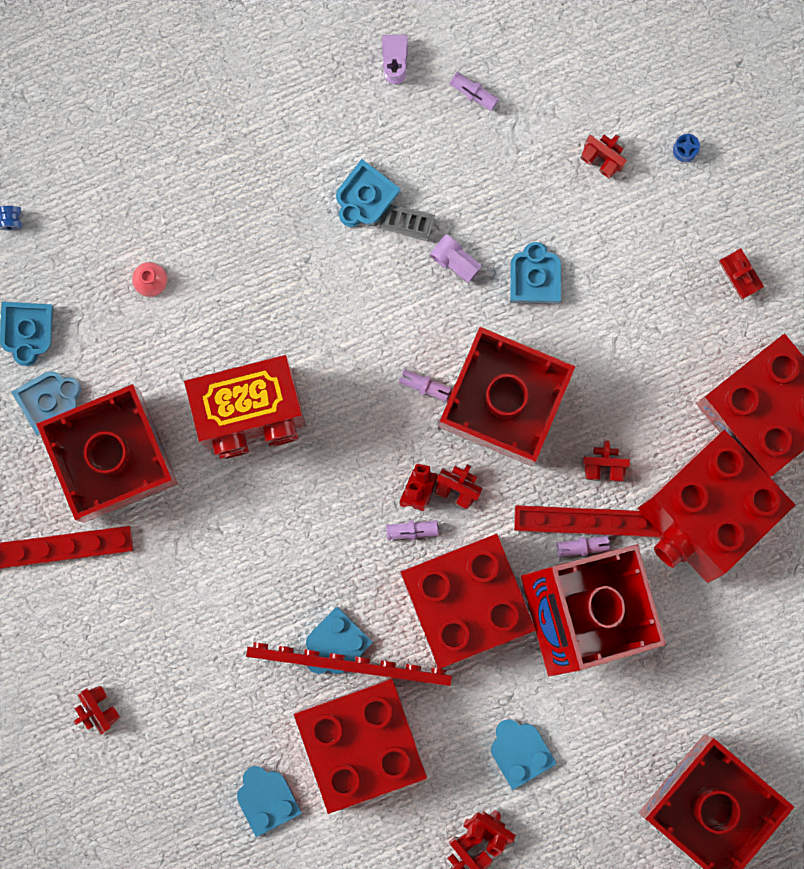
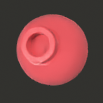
[132,262,167,297]

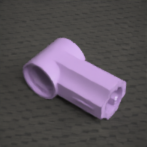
[429,234,482,283]

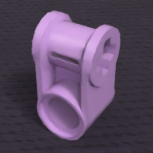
[382,34,408,85]

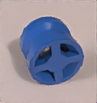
[673,133,700,162]
[0,206,22,230]

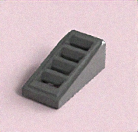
[380,205,435,242]

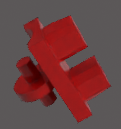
[580,134,627,179]
[718,248,764,300]
[581,440,630,482]
[399,464,438,511]
[435,464,483,509]
[73,686,120,735]
[463,810,516,857]
[447,832,493,869]

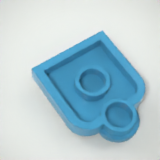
[336,159,402,227]
[510,242,561,304]
[0,302,54,366]
[11,371,81,436]
[306,607,373,674]
[491,719,556,790]
[237,766,302,837]

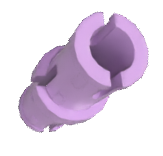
[449,71,499,112]
[399,369,451,402]
[386,520,438,541]
[556,535,610,558]

